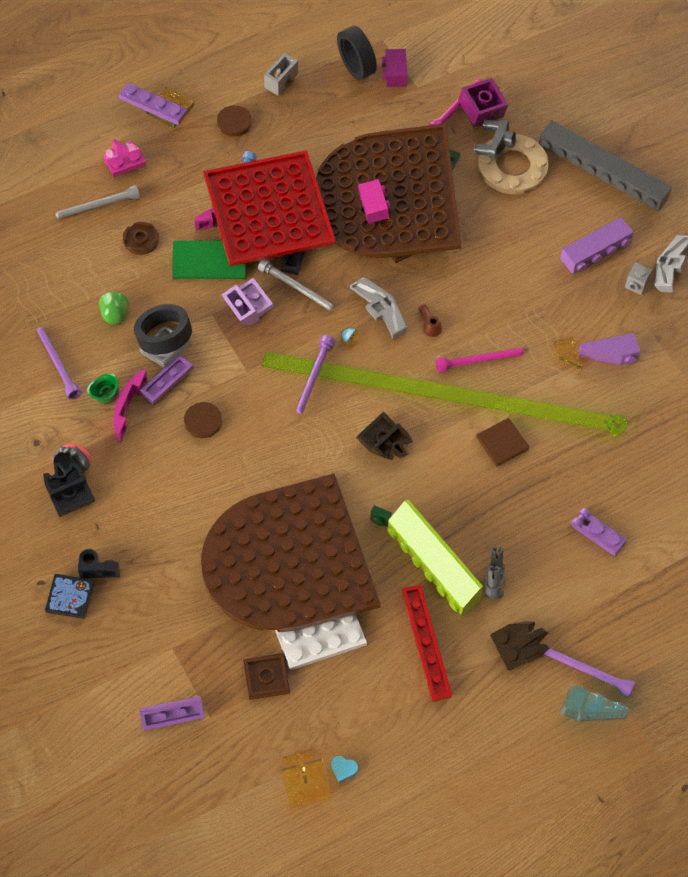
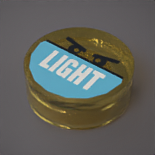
[341,327,360,347]

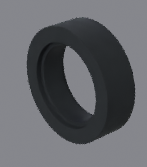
[337,26,377,80]
[134,304,192,355]

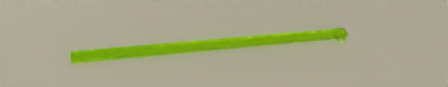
[262,352,627,436]

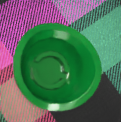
[87,373,120,405]

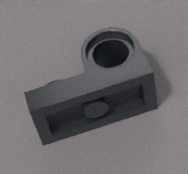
[78,549,120,579]

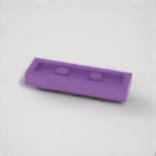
[140,355,193,405]
[139,696,205,731]

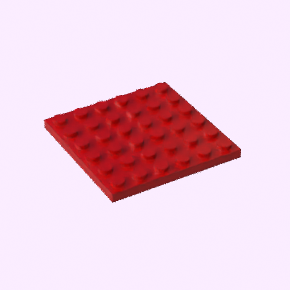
[203,150,336,267]

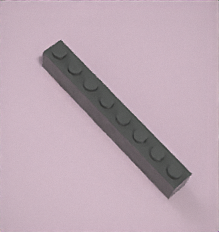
[539,120,672,211]

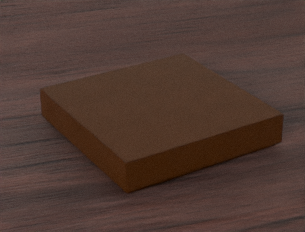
[476,418,530,466]
[243,653,290,700]

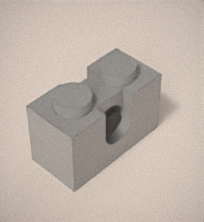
[264,53,298,96]

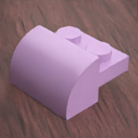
[222,278,274,325]

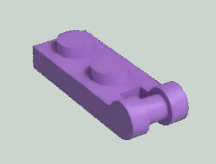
[571,508,627,556]

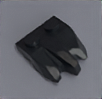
[43,462,95,517]

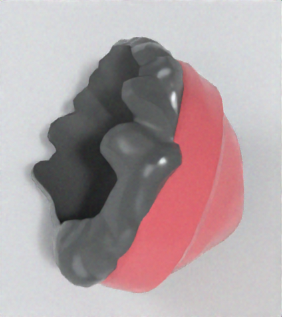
[52,444,91,473]

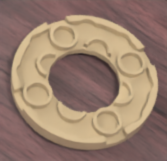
[478,134,549,194]

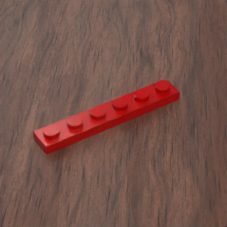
[401,584,452,702]

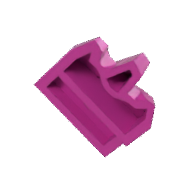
[103,139,147,177]

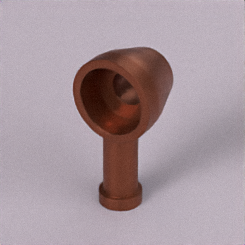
[418,304,442,337]

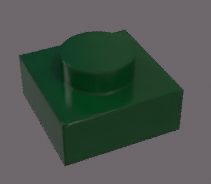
[370,505,392,527]

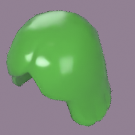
[99,292,129,325]

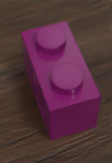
[382,49,408,87]

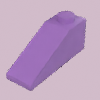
[578,333,641,365]

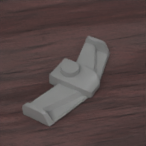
[654,235,688,292]
[350,277,408,340]

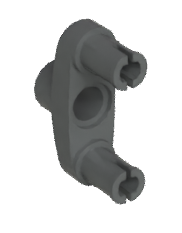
[473,119,516,158]
[485,547,505,599]

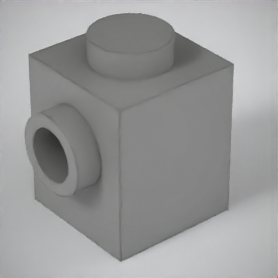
[625,262,652,295]

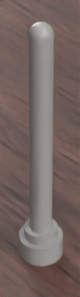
[56,185,140,219]
[258,259,334,310]

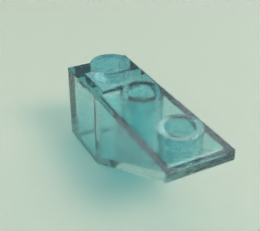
[560,685,630,721]

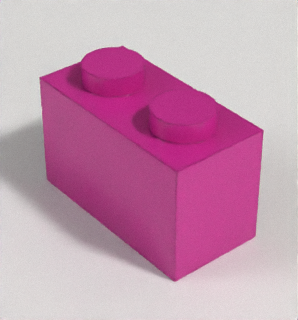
[358,179,391,224]

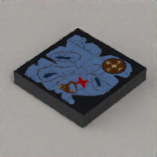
[45,574,94,619]

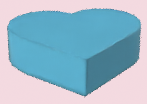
[331,756,358,783]

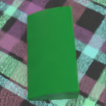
[172,240,246,279]

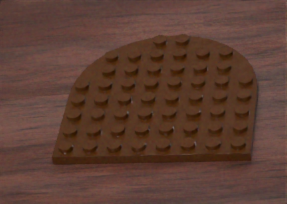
[316,124,462,258]
[201,473,381,632]

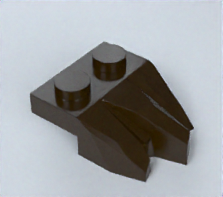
[356,411,413,460]
[490,621,550,671]

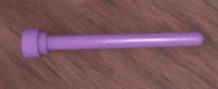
[37,327,82,400]
[296,335,336,414]
[544,648,636,696]

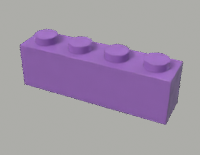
[560,217,634,274]

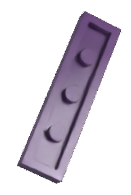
[119,83,188,125]

